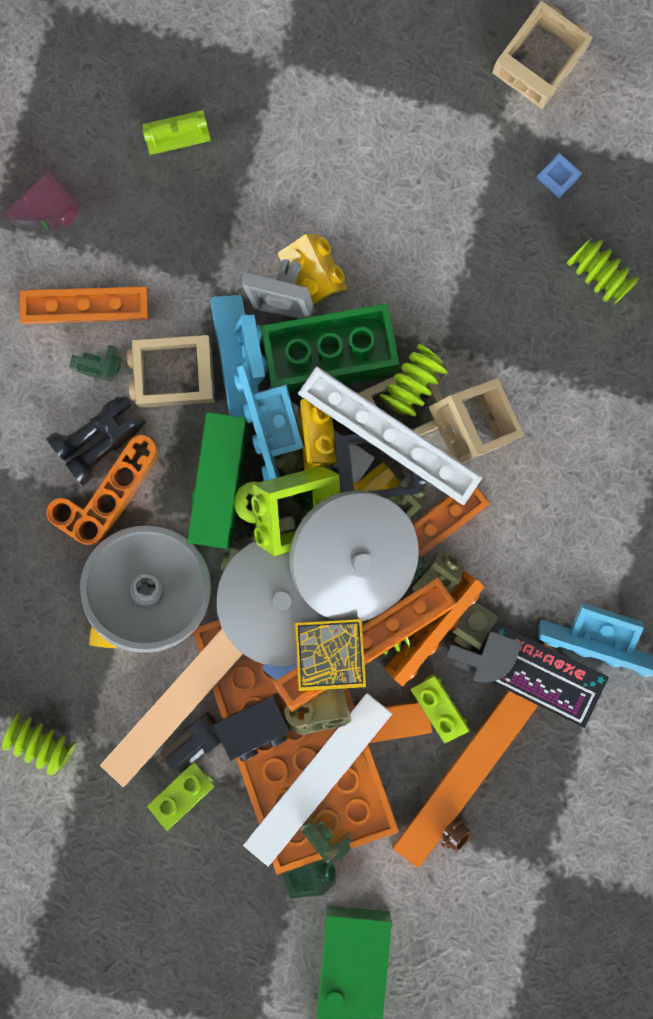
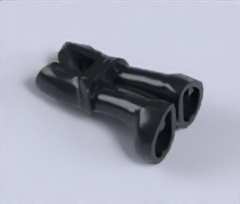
[46,396,146,486]

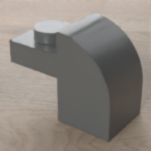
[447,631,522,682]

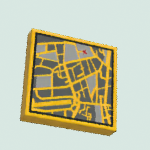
[295,619,366,691]

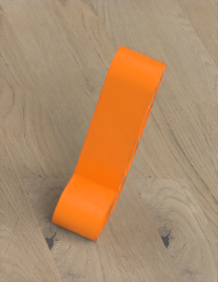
[47,435,160,545]

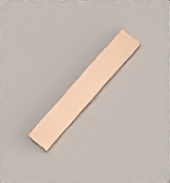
[100,628,243,787]

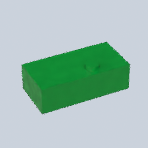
[261,303,400,394]
[187,412,250,549]
[316,906,392,1019]

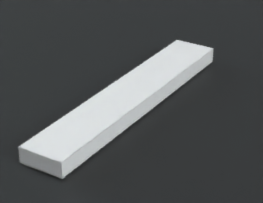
[298,366,483,505]
[243,693,392,867]

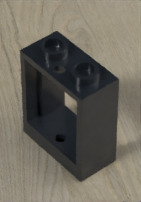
[334,428,426,498]

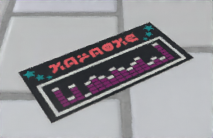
[492,624,609,728]

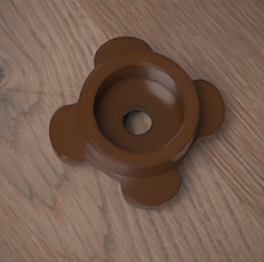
[441,820,472,852]

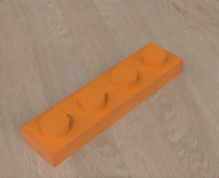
[20,287,149,324]
[384,571,485,686]

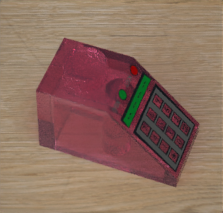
[2,172,80,229]

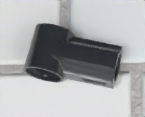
[161,711,221,775]

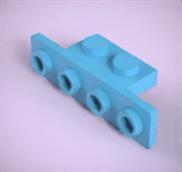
[210,295,268,418]
[233,362,304,481]
[538,602,653,677]

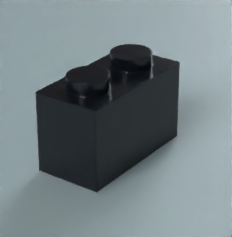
[214,693,292,762]

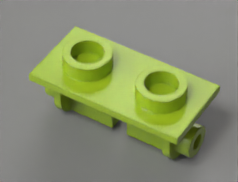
[142,110,211,155]
[410,673,470,744]
[147,762,215,831]

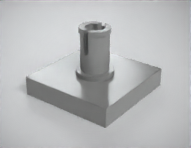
[242,259,317,320]

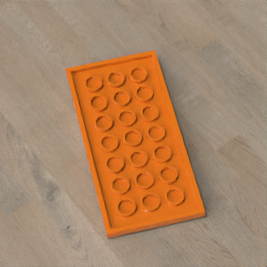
[193,620,399,875]

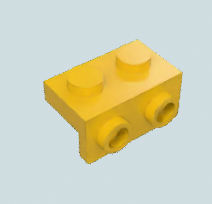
[277,234,347,306]
[298,399,337,470]

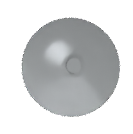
[289,491,419,621]
[80,525,211,653]
[217,541,336,667]

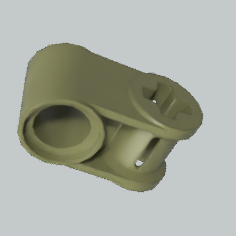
[285,688,351,735]

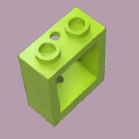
[251,466,340,556]

